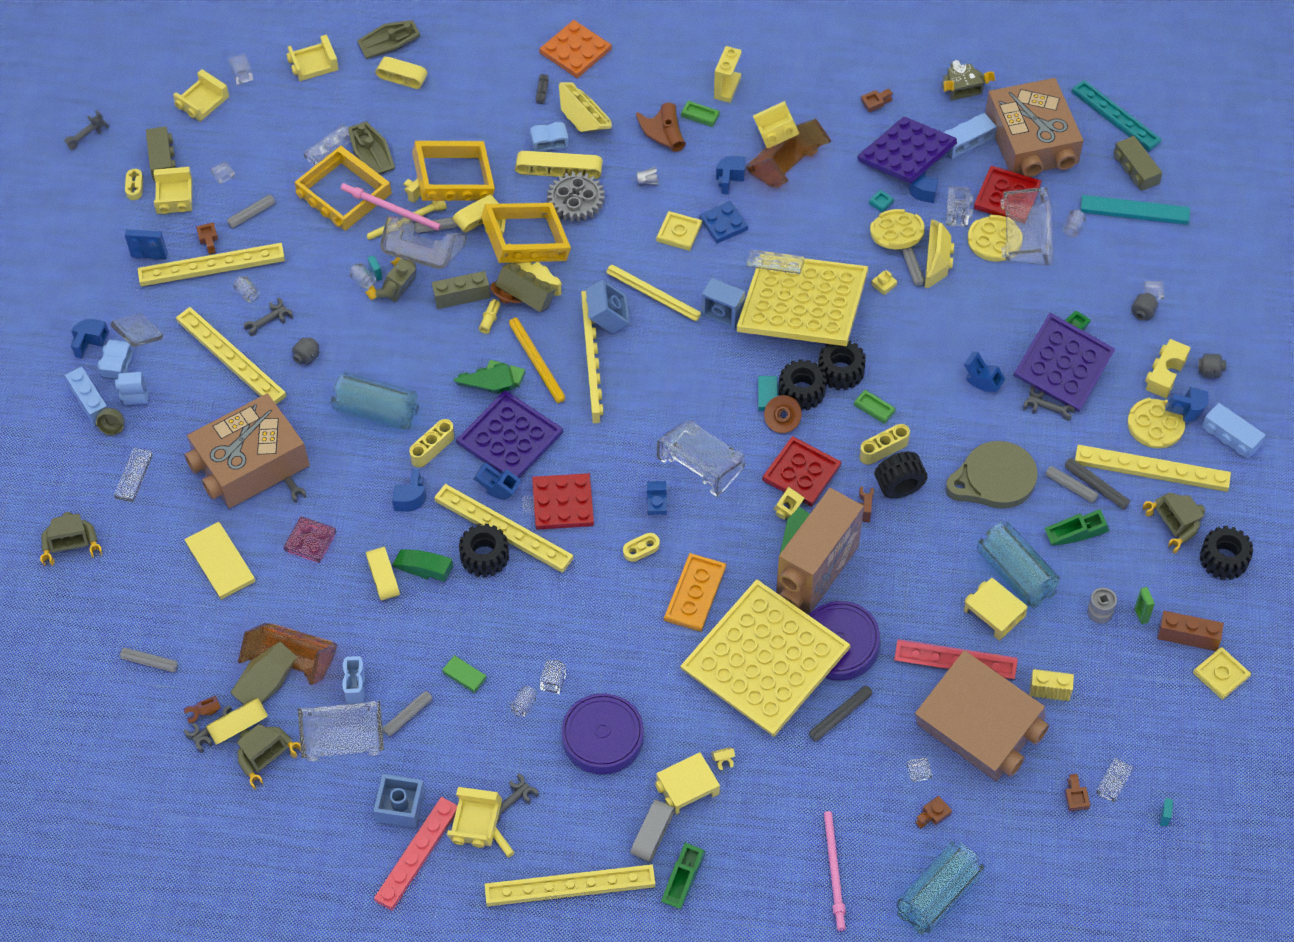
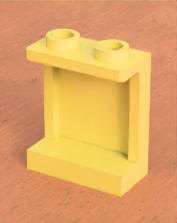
[286,34,339,81]
[714,46,742,103]
[173,69,229,122]
[753,101,799,149]
[154,167,192,214]
[964,578,1028,641]
[655,752,720,815]
[447,787,502,848]

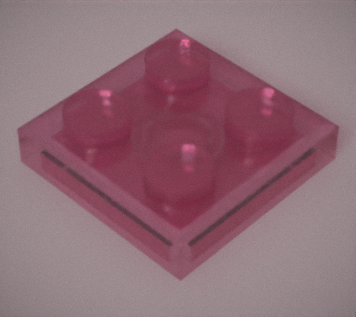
[284,516,336,563]

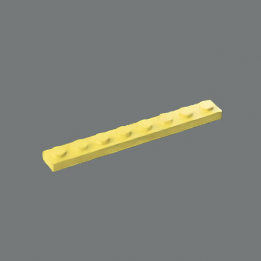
[138,243,285,286]
[581,291,603,423]
[176,307,287,404]
[1075,445,1231,492]
[434,484,574,573]
[485,864,655,907]

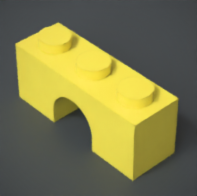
[1145,339,1191,399]

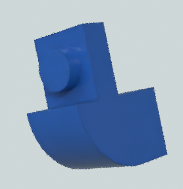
[716,156,746,194]
[908,171,938,203]
[71,319,109,359]
[964,351,1005,392]
[1165,387,1208,422]
[473,463,522,499]
[392,469,427,512]
[647,481,667,515]

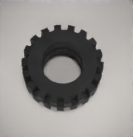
[818,340,866,390]
[779,359,827,411]
[874,451,928,499]
[459,523,509,578]
[1200,526,1253,580]

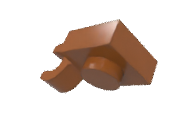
[861,89,893,112]
[196,222,218,254]
[859,487,874,522]
[184,696,221,723]
[1065,774,1090,811]
[915,796,952,829]

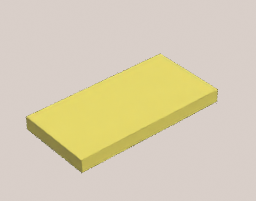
[184,522,256,600]

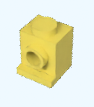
[773,487,804,520]

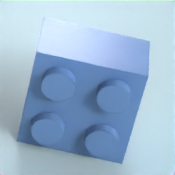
[701,278,745,329]
[586,279,630,334]
[373,774,425,828]

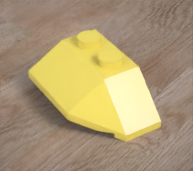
[559,82,612,132]
[925,220,954,288]

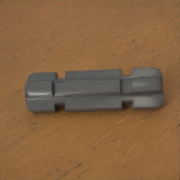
[535,74,549,104]

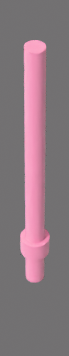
[340,183,441,231]
[824,811,846,931]

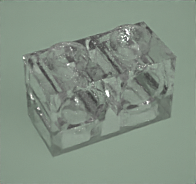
[946,186,973,227]

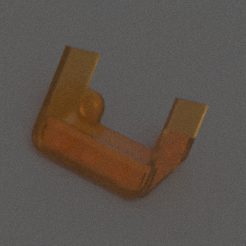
[746,118,831,188]
[238,623,337,685]

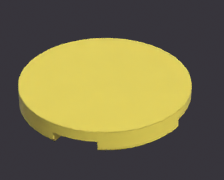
[870,209,925,249]
[967,215,1022,262]
[1127,398,1185,448]

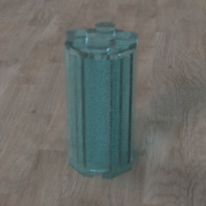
[331,372,419,430]
[977,522,1060,609]
[896,841,985,935]

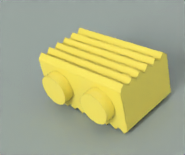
[1029,669,1074,702]

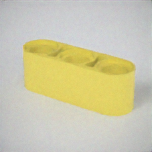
[375,56,428,89]
[452,195,499,233]
[409,419,454,468]
[859,424,910,465]
[366,546,400,601]
[206,698,268,744]

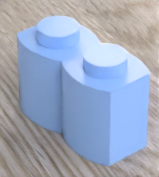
[530,122,569,152]
[97,340,134,379]
[115,372,148,406]
[342,656,365,704]

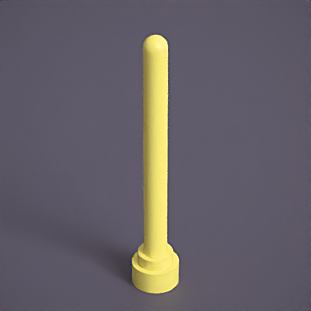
[367,201,447,240]

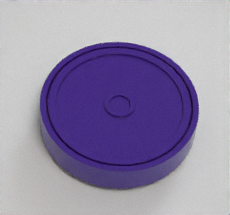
[809,601,881,681]
[562,693,644,774]

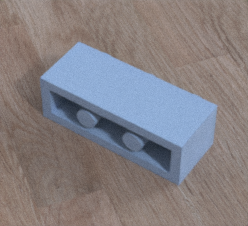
[943,113,997,159]
[65,367,107,427]
[1202,403,1266,459]

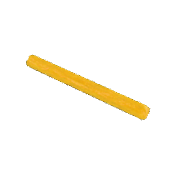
[509,317,565,403]

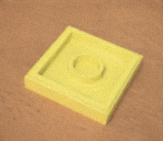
[656,211,702,251]
[1193,647,1251,700]

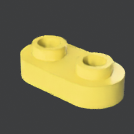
[623,533,660,562]

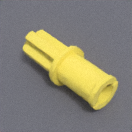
[478,299,501,334]

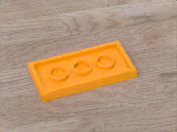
[664,553,727,632]

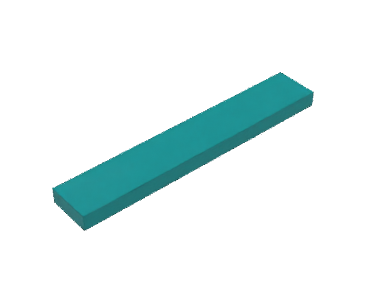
[1071,80,1162,152]
[1080,195,1190,225]

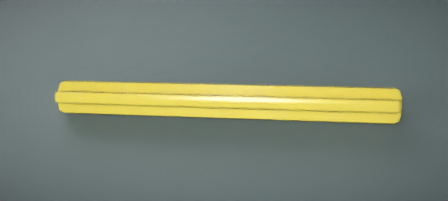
[606,265,701,321]

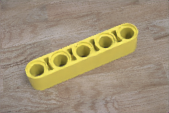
[515,151,603,179]

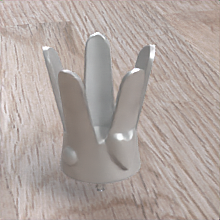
[632,166,659,185]

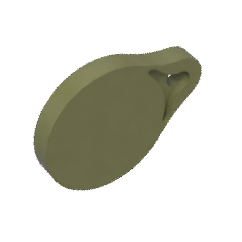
[945,441,1038,509]

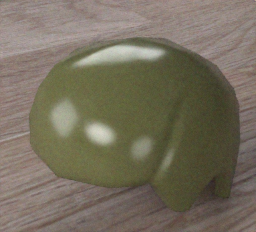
[95,408,125,435]

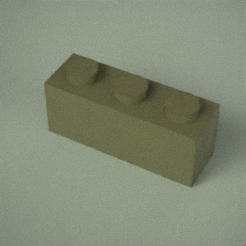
[146,126,176,181]
[1113,136,1163,191]
[495,263,556,312]
[431,271,490,309]

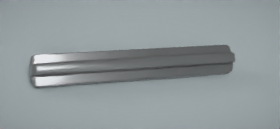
[1065,458,1130,509]
[809,685,872,741]

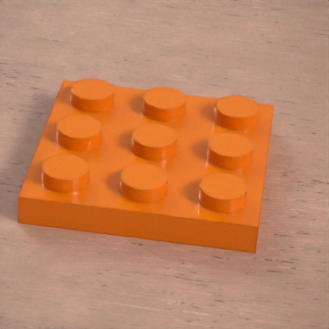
[539,20,612,78]

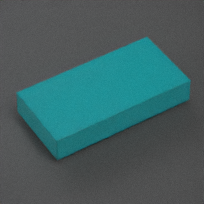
[758,376,777,411]

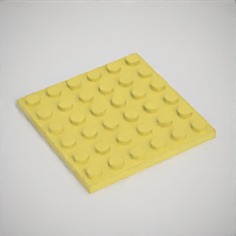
[737,253,868,346]
[680,579,851,737]

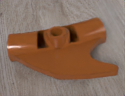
[636,102,686,152]

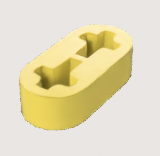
[125,169,143,200]

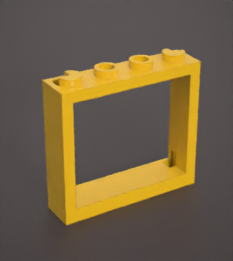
[412,141,495,201]
[294,146,392,231]
[481,203,571,263]

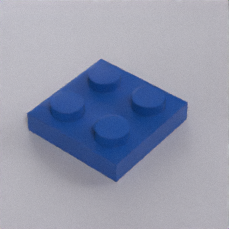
[699,201,748,243]
[125,229,168,260]

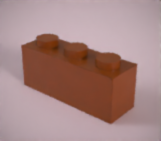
[1157,611,1224,651]

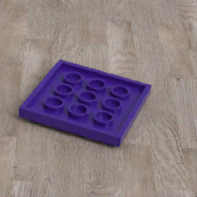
[857,116,957,184]
[1013,313,1115,412]
[456,390,563,478]

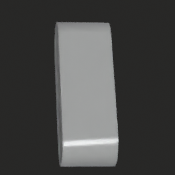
[631,800,675,862]

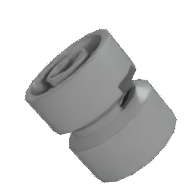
[1087,588,1117,624]

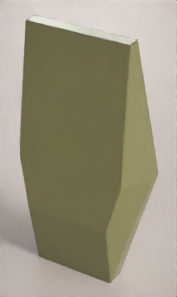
[357,20,420,59]
[348,121,395,175]
[230,642,297,705]

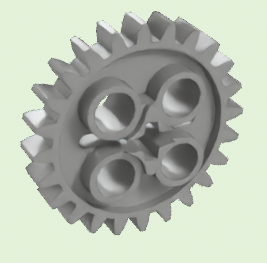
[547,172,605,222]

